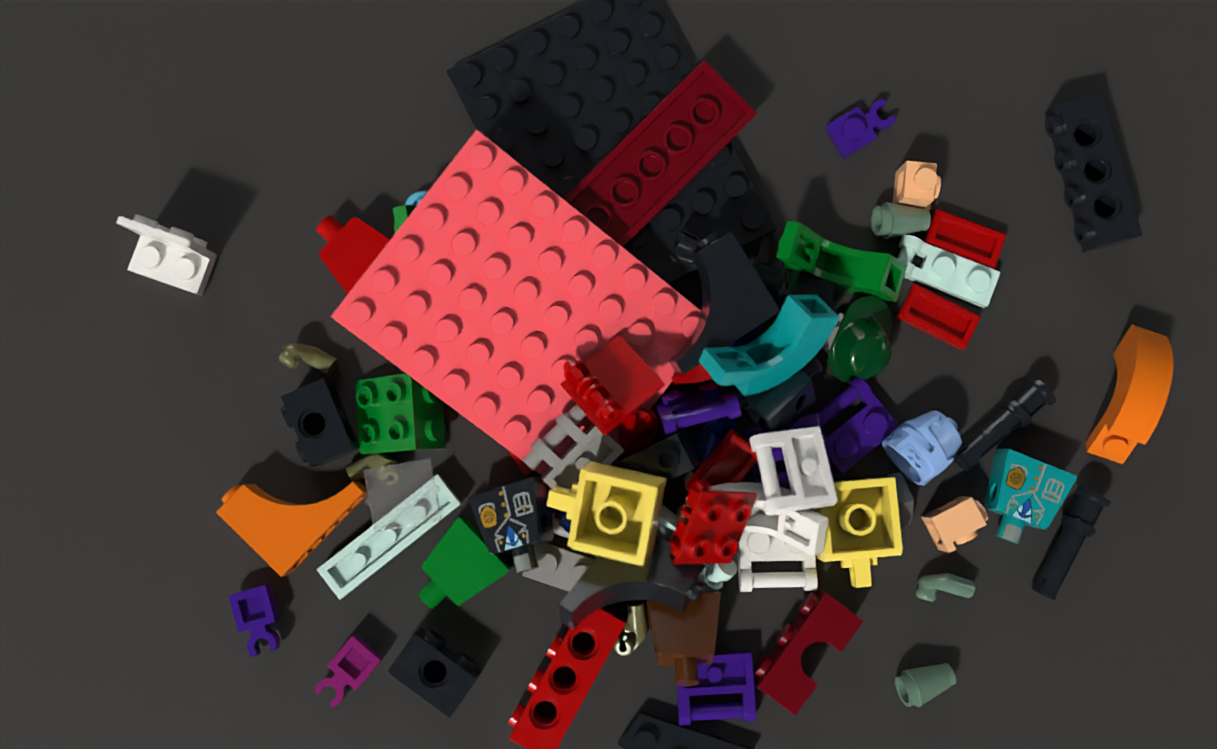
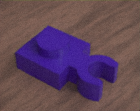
[825,99,896,159]
[228,583,281,657]

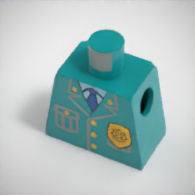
[984,449,1077,544]

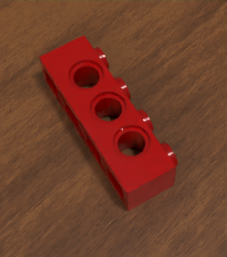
[507,606,626,749]

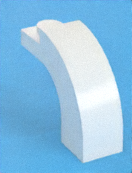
[685,482,828,557]

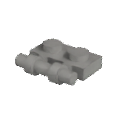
[522,404,624,489]

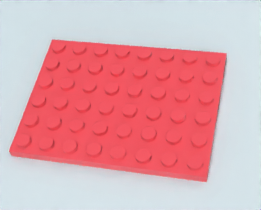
[331,130,701,476]

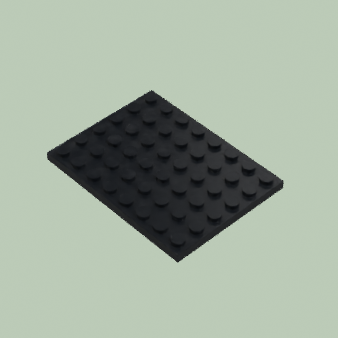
[446,0,777,285]

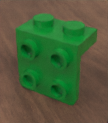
[355,373,446,454]

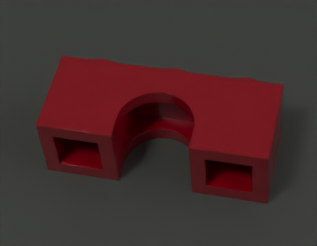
[753,589,864,716]

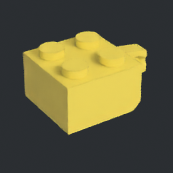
[547,461,667,566]
[812,477,903,588]

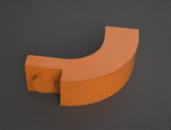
[1085,325,1174,464]

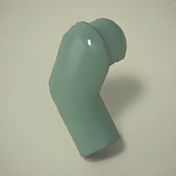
[916,573,976,602]

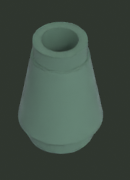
[871,202,931,239]
[895,663,956,707]

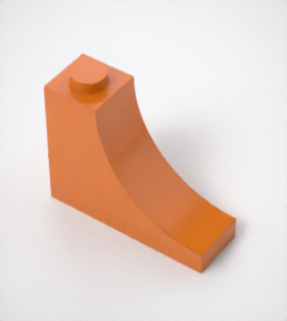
[216,481,371,577]

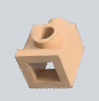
[893,161,941,211]
[921,496,988,553]

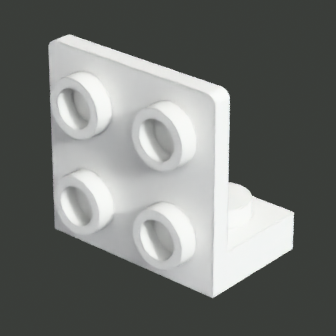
[116,214,217,296]

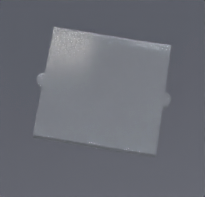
[363,458,442,533]

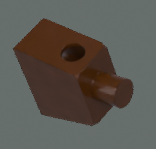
[646,592,720,686]

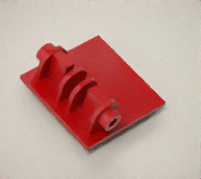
[560,335,665,436]
[669,480,758,564]

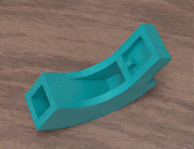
[699,295,840,396]

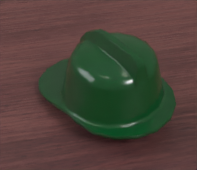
[828,295,892,382]

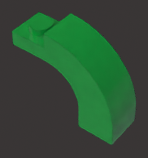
[776,221,907,302]

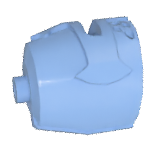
[882,410,962,486]

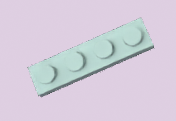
[316,474,462,600]

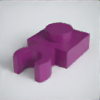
[314,634,384,707]

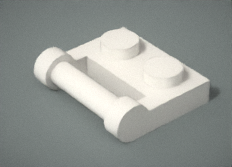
[749,426,838,516]
[738,533,818,592]

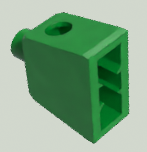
[417,515,512,609]

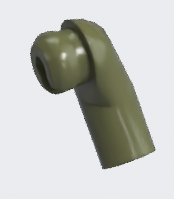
[279,341,338,375]
[346,453,403,485]
[613,600,648,656]

